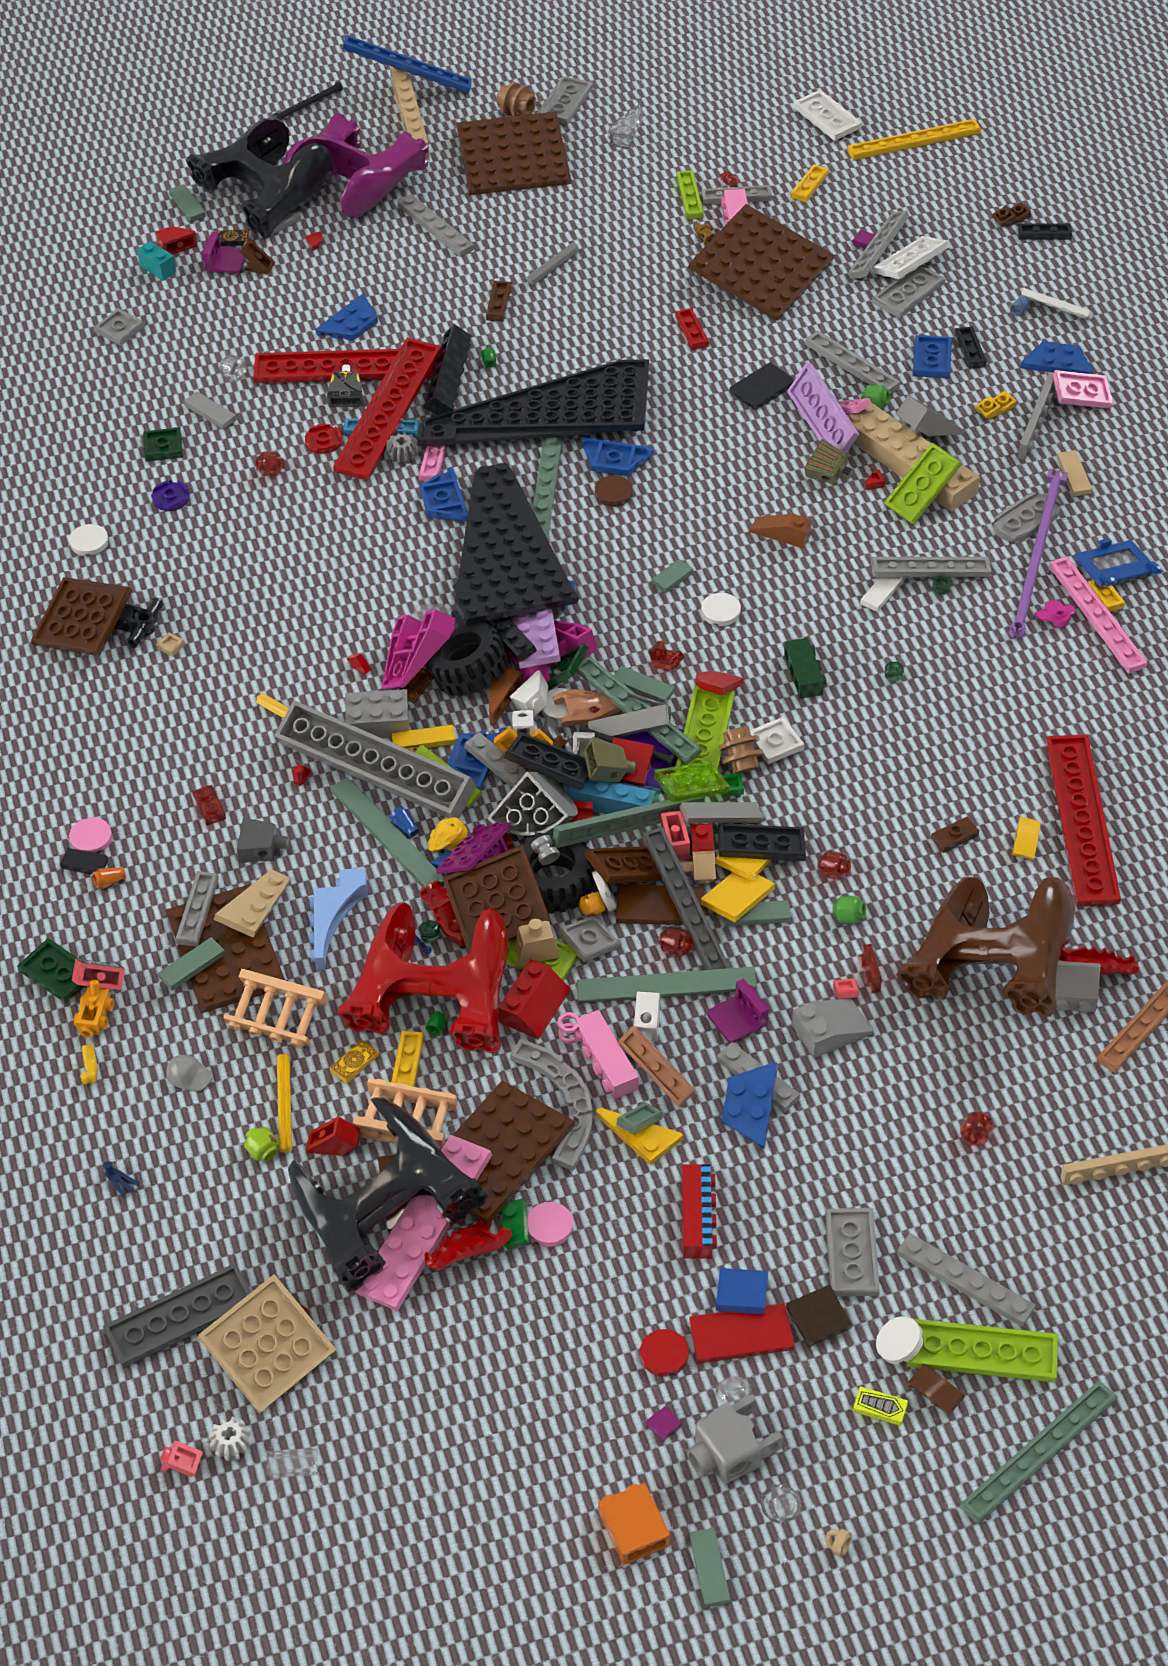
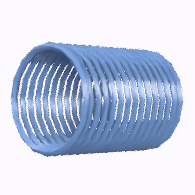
[1010,295,1030,316]

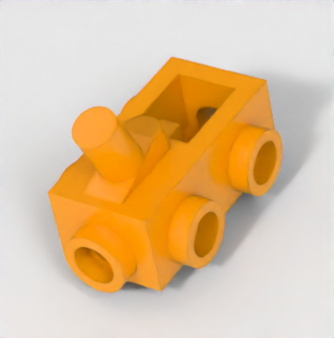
[74,980,114,1038]

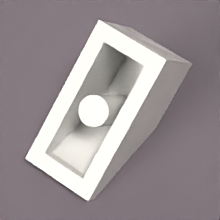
[510,670,548,718]

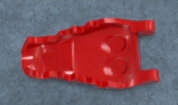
[419,880,465,946]
[1059,946,1140,975]
[424,1220,512,1271]

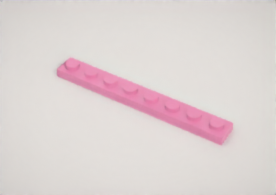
[1049,556,1147,674]

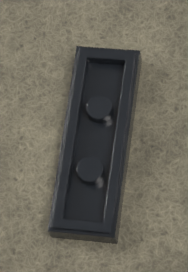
[1017,223,1072,240]
[955,326,987,369]

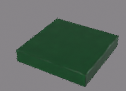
[143,427,183,462]
[546,644,589,689]

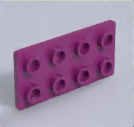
[436,822,512,874]

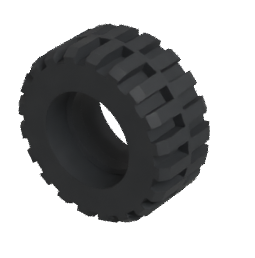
[427,623,508,697]
[518,831,595,914]

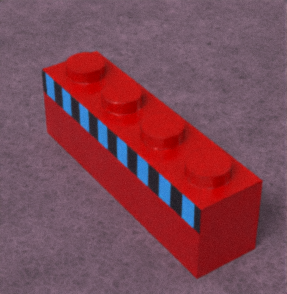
[682,1164,717,1259]

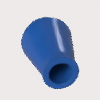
[390,806,419,838]

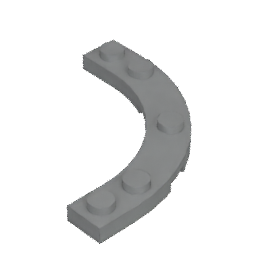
[510,1038,592,1171]

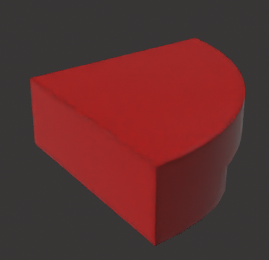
[305,231,323,251]
[865,470,885,490]
[347,653,371,674]
[292,765,312,786]

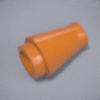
[92,867,126,889]

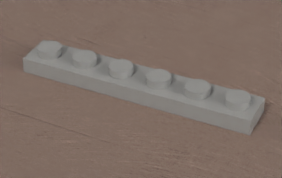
[397,194,474,257]
[848,211,909,279]
[805,331,900,394]
[1018,372,1056,460]
[871,557,991,577]
[897,1233,1036,1327]

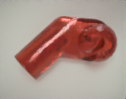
[720,171,738,187]

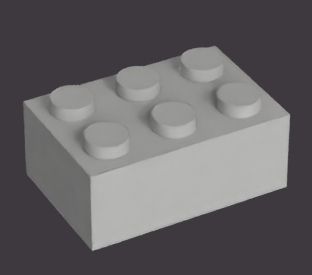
[345,689,409,738]

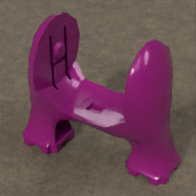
[283,112,428,219]

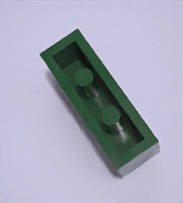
[784,637,826,699]

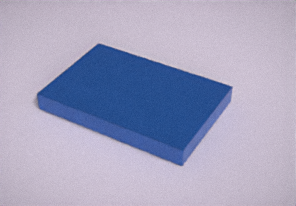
[913,335,952,379]

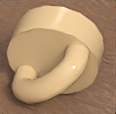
[825,1529,852,1557]

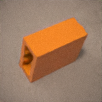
[598,1483,670,1566]

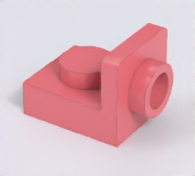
[160,1440,203,1477]

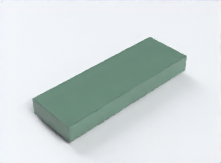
[169,184,206,222]
[614,666,675,703]
[724,900,791,926]
[158,937,225,991]
[689,1528,730,1608]

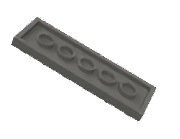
[103,1263,251,1368]

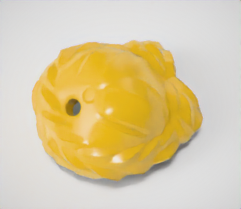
[428,817,468,852]

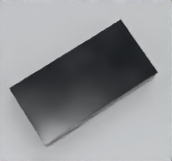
[60,848,109,875]

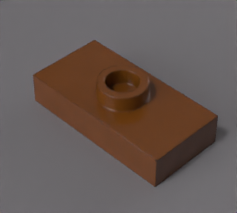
[931,817,979,853]

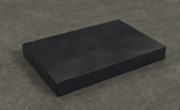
[730,362,795,410]

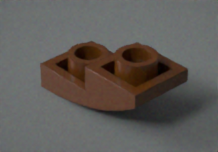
[991,202,1032,226]
[908,1364,965,1416]

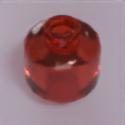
[255,451,285,476]
[817,850,851,880]
[658,926,693,957]
[960,1111,994,1146]

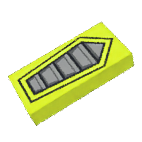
[853,1386,908,1426]

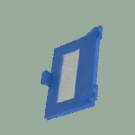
[1074,538,1163,587]

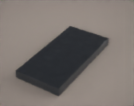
[504,732,589,790]
[718,823,806,861]

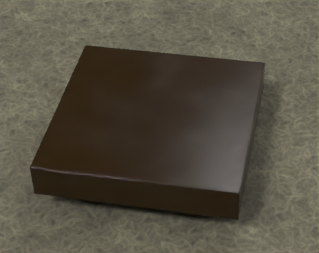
[786,1285,852,1347]

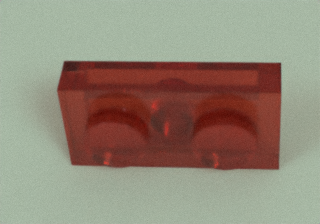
[192,784,226,826]
[859,944,882,993]

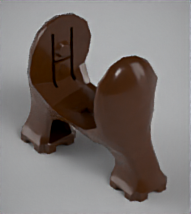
[896,877,1075,1017]

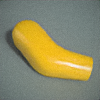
[80,1043,98,1085]

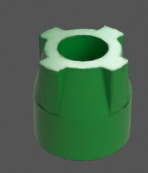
[481,348,497,368]
[426,1011,449,1036]

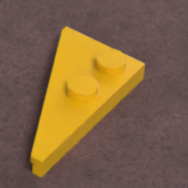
[595,1107,683,1166]

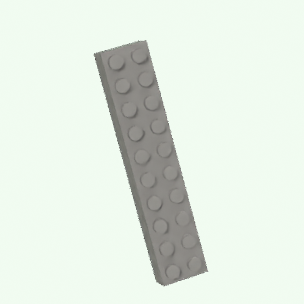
[274,700,476,818]

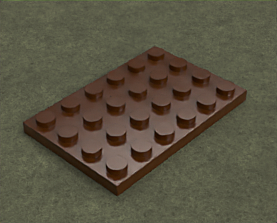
[166,884,285,1013]
[440,1080,575,1225]

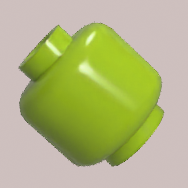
[244,1127,279,1162]

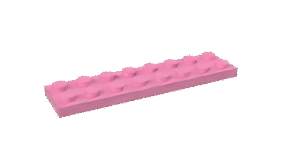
[355,1135,492,1311]

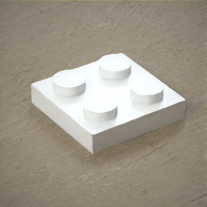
[750,717,804,764]

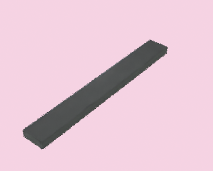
[642,826,730,970]

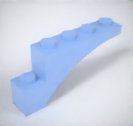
[310,868,368,971]

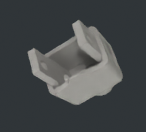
[687,1394,783,1483]

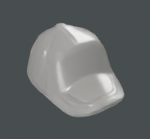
[166,1055,213,1091]

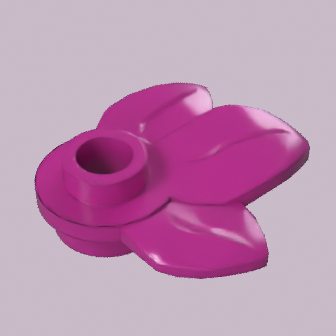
[1035,600,1075,627]

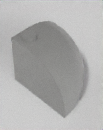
[487,771,578,836]

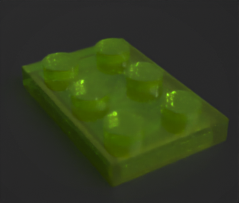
[654,761,730,802]

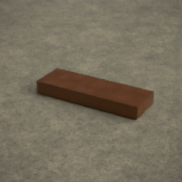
[486,281,512,322]

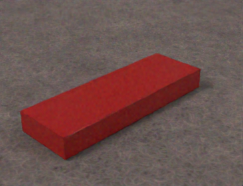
[675,308,709,350]

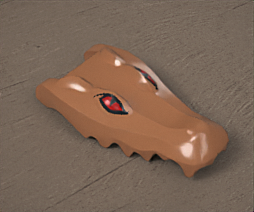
[553,689,623,727]

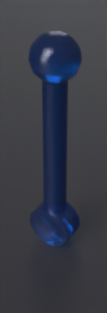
[415,934,432,954]

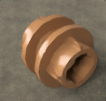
[496,82,536,116]
[719,726,764,774]

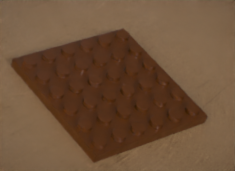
[456,112,571,196]
[688,204,835,321]

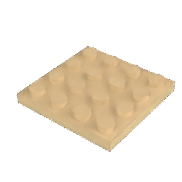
[197,1274,336,1414]

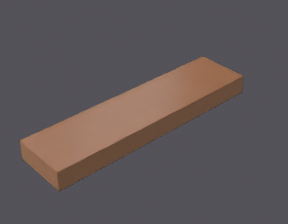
[618,1026,696,1107]

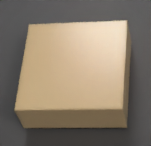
[156,632,185,657]

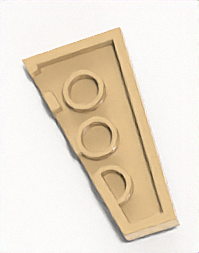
[214,869,291,938]

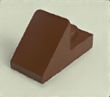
[239,238,275,275]

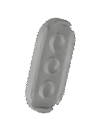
[993,492,1060,542]

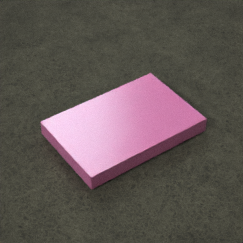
[1053,370,1113,409]

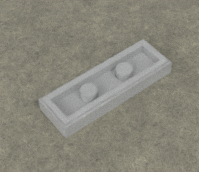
[184,392,237,430]

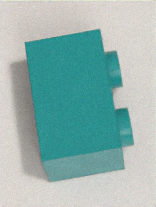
[137,241,177,281]

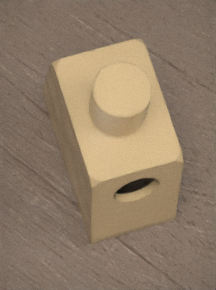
[515,919,560,966]

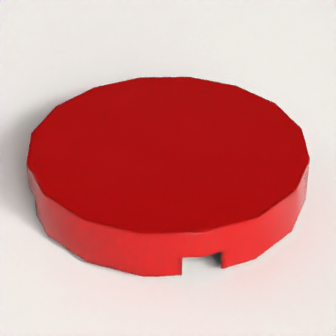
[305,424,342,454]
[640,1329,689,1377]

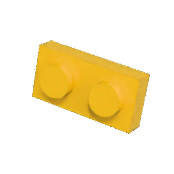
[1088,580,1125,612]

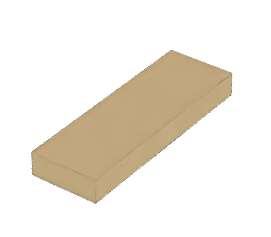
[1056,450,1092,497]

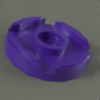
[151,480,190,511]

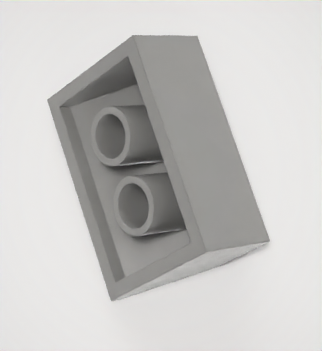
[1055,961,1100,1012]

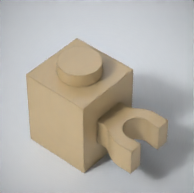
[679,851,716,883]

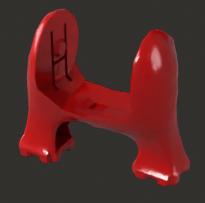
[337,902,509,1053]

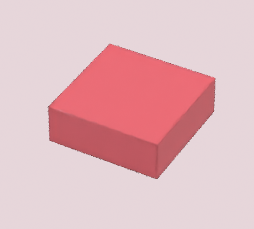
[833,978,859,999]

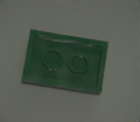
[17,938,84,1003]

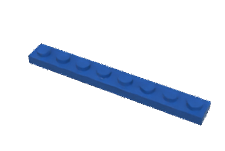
[342,35,472,94]

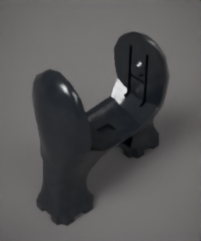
[185,118,333,239]
[288,1096,489,1293]

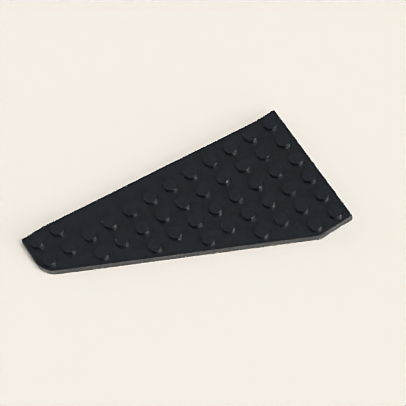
[417,359,649,446]
[454,463,579,625]

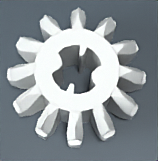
[209,1416,252,1462]

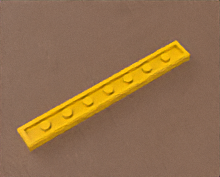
[847,119,981,160]

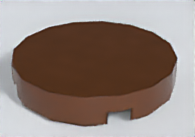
[595,475,633,507]

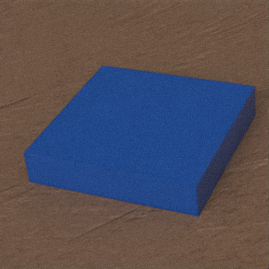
[716,1268,768,1314]

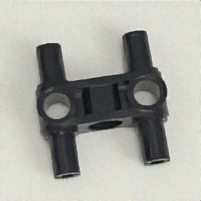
[114,597,163,648]

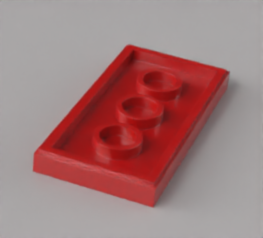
[689,1303,794,1364]

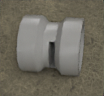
[531,835,560,865]

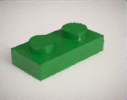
[502,1198,529,1250]

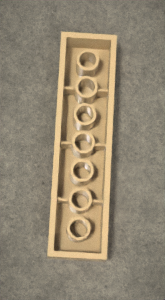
[847,403,980,512]

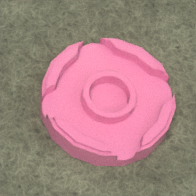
[69,818,112,853]
[528,1202,573,1247]

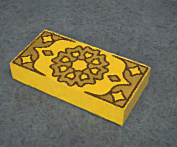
[330,1039,379,1084]

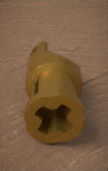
[693,222,716,246]

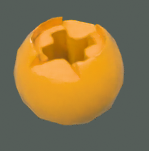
[579,891,606,917]

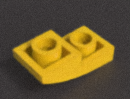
[975,391,1017,419]
[1012,816,1041,860]

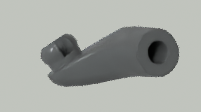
[543,716,569,748]

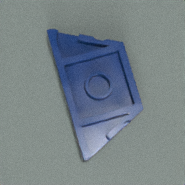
[315,294,378,341]
[1021,341,1093,374]
[582,437,654,476]
[419,466,468,522]
[447,729,505,791]
[722,1062,778,1149]

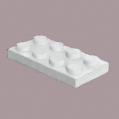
[794,90,862,141]
[873,236,949,279]

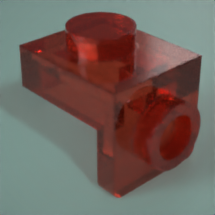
[648,641,685,670]

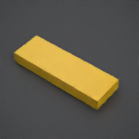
[790,164,829,203]
[392,725,456,748]
[391,1030,424,1087]

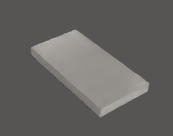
[537,76,593,126]
[872,265,946,318]
[825,1208,880,1297]

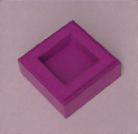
[853,230,876,249]
[646,1406,681,1442]

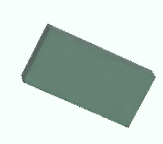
[652,559,693,594]
[616,1102,663,1135]

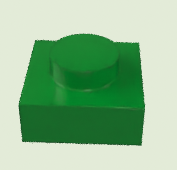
[720,773,744,797]

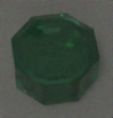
[932,575,952,595]
[884,662,904,681]
[418,920,441,942]

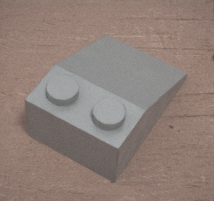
[896,395,965,436]
[792,998,873,1059]

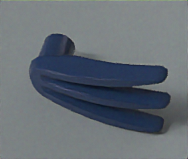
[103,1161,140,1198]

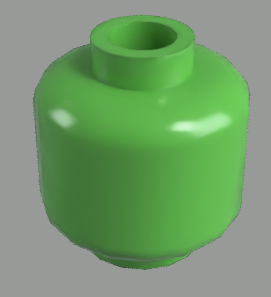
[861,385,890,409]
[832,896,866,924]

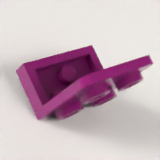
[201,232,246,274]
[707,978,769,1043]

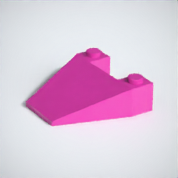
[382,609,456,690]
[503,620,598,683]

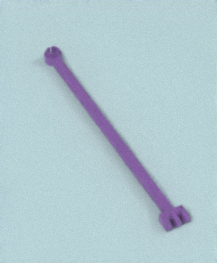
[1009,469,1068,639]

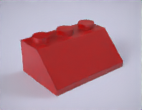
[498,959,570,1039]

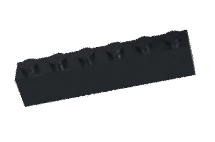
[424,324,472,415]

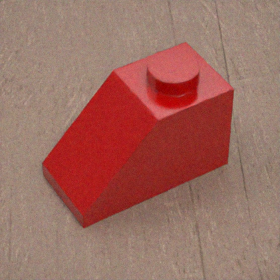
[155,226,198,255]
[690,823,714,854]
[306,1116,360,1156]

